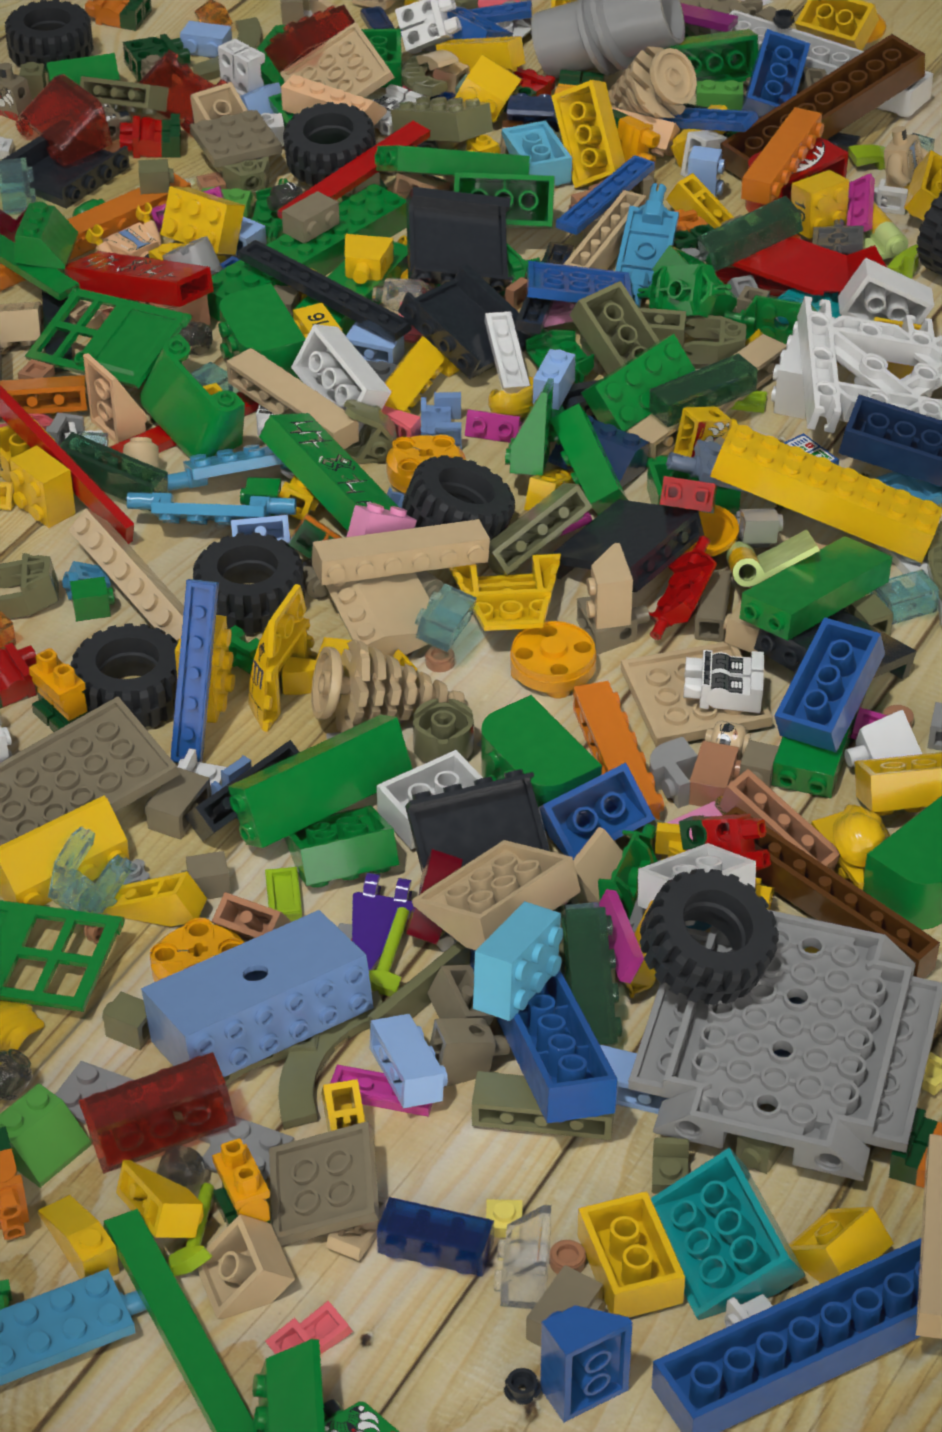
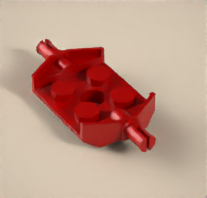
[649,536,717,640]

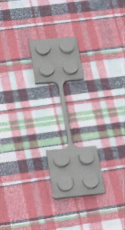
[55,1061,294,1183]

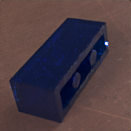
[377,1197,494,1277]

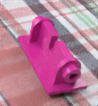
[465,409,522,443]

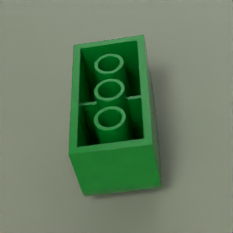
[454,172,555,229]
[218,283,306,381]
[481,695,602,831]
[863,796,942,930]

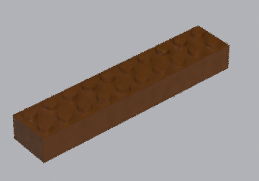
[720,34,925,179]

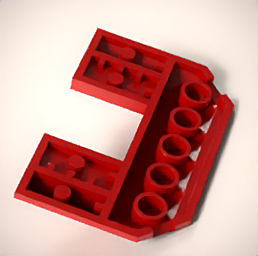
[725,217,887,296]

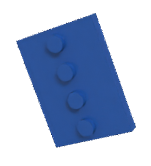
[527,260,632,303]

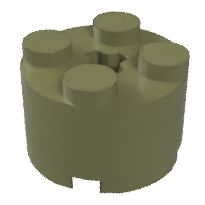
[413,699,474,763]

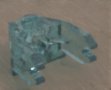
[48,826,132,913]

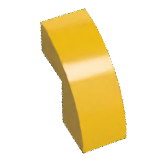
[282,637,352,695]

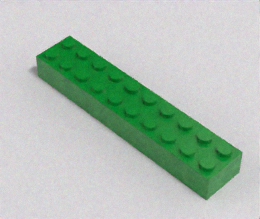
[207,184,407,321]

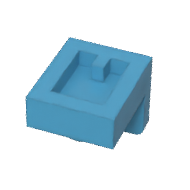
[62,561,111,600]

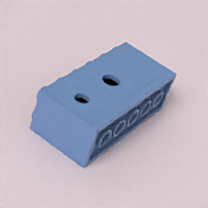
[141,910,374,1090]

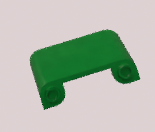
[140,334,245,458]

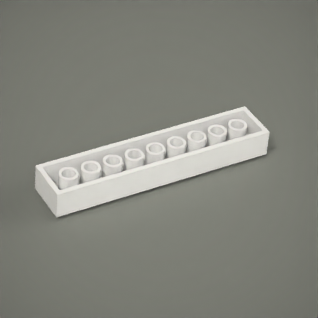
[711,10,933,118]

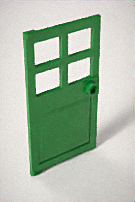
[25,287,192,389]
[0,900,125,1012]

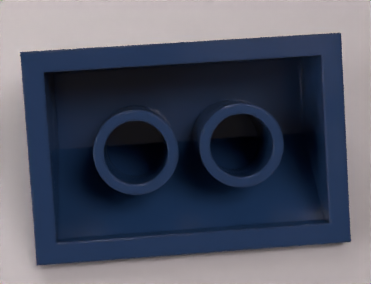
[507,93,558,132]
[548,415,650,487]

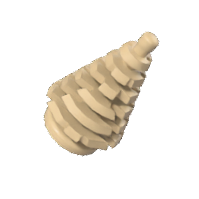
[608,47,697,119]
[311,639,465,732]

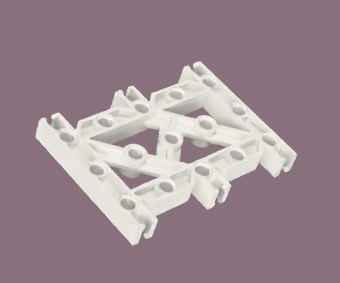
[797,296,942,433]

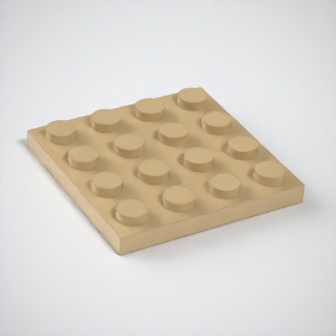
[280,22,395,98]
[621,642,773,747]

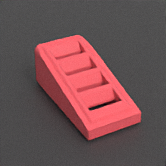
[381,406,421,438]

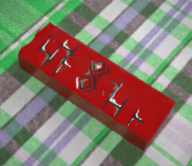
[64,251,214,307]

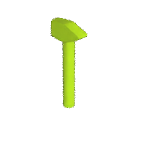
[368,907,410,996]
[168,1183,215,1276]

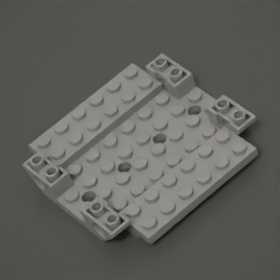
[628,910,942,1181]

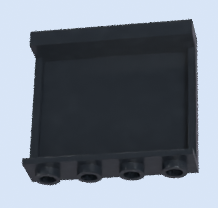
[0,121,130,209]
[406,187,513,292]
[398,264,536,379]
[552,499,704,593]
[754,609,917,679]
[405,769,549,872]

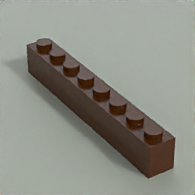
[725,806,940,978]

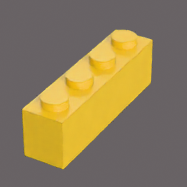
[436,36,526,73]
[384,336,446,413]

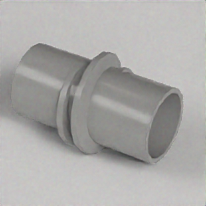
[531,0,685,79]

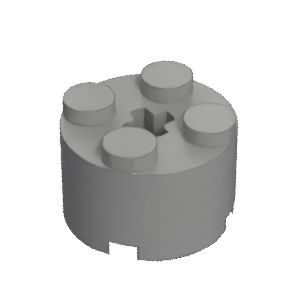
[162,236,222,275]

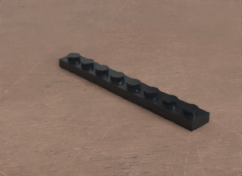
[238,239,412,342]
[515,241,574,335]

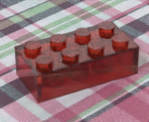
[264,4,355,73]
[78,1052,237,1174]

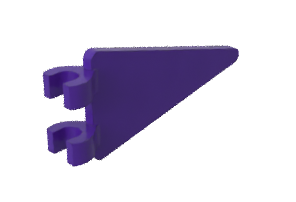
[352,873,414,970]

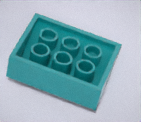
[651,1147,806,1320]

